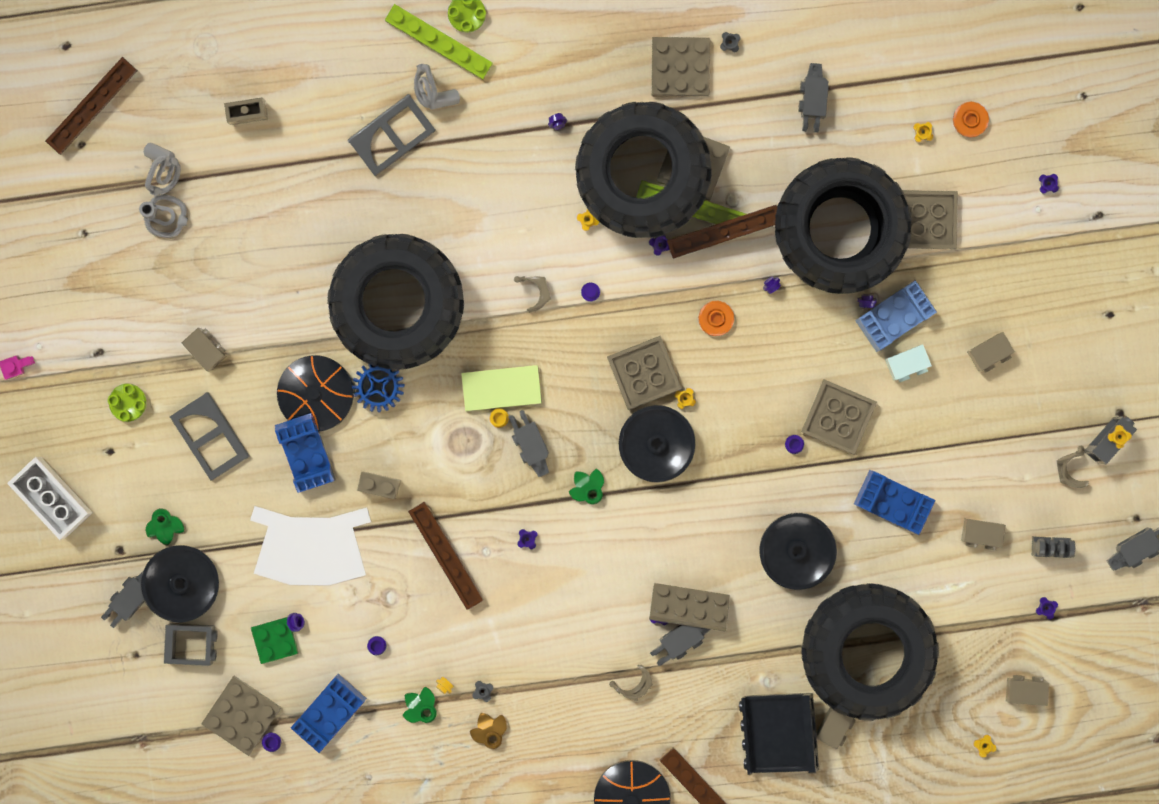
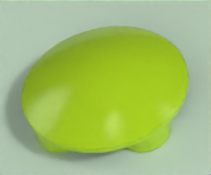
[448,0,486,32]
[108,383,146,422]

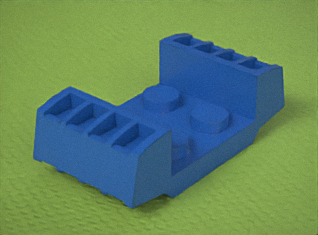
[275,413,336,493]
[854,470,936,535]
[291,673,367,753]

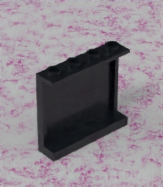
[739,693,819,775]

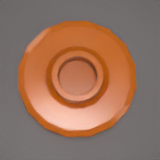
[953,101,989,138]
[698,301,734,336]

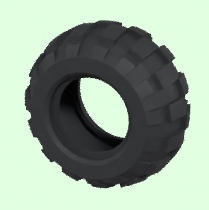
[575,101,712,238]
[775,157,912,294]
[327,234,464,370]
[801,583,939,721]

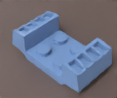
[855,280,937,352]

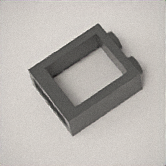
[1084,416,1137,465]
[164,623,218,666]

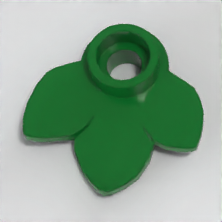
[569,469,604,504]
[145,508,184,545]
[402,687,437,723]

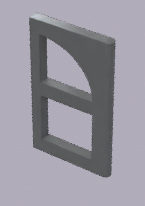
[347,94,436,176]
[170,392,249,481]

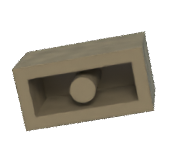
[224,97,268,125]
[181,327,227,372]
[967,332,1015,373]
[357,472,401,499]
[961,518,1006,550]
[1006,675,1049,706]
[816,707,856,749]

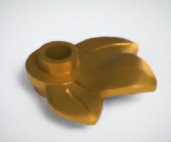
[470,713,507,749]

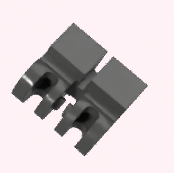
[1031,536,1075,558]

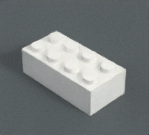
[7,457,93,540]

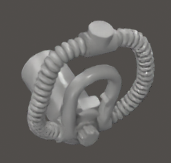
[414,64,460,110]
[143,143,181,196]
[139,194,188,238]

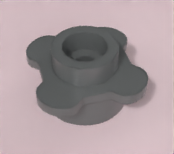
[720,32,741,53]
[472,681,494,702]

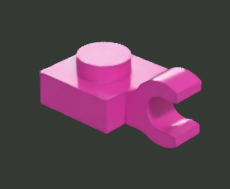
[0,355,35,380]

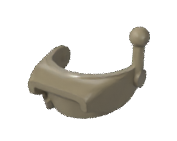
[514,276,551,313]
[1057,445,1089,488]
[609,664,653,701]

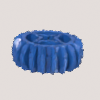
[352,364,405,412]

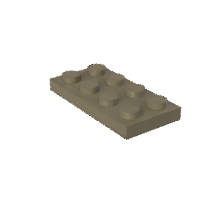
[649,583,730,631]

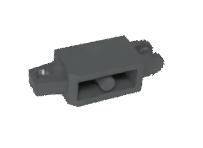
[798,63,829,133]
[509,410,549,477]
[1107,527,1159,571]
[101,572,145,628]
[650,625,711,666]

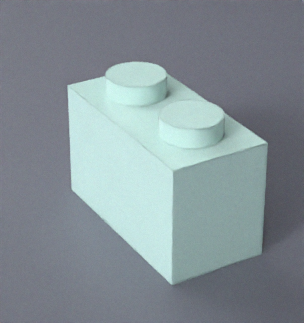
[885,345,932,382]

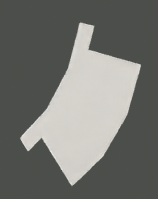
[250,506,371,585]

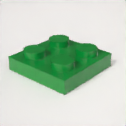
[251,617,299,664]

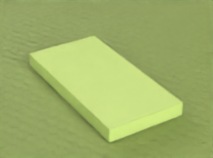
[461,365,542,411]

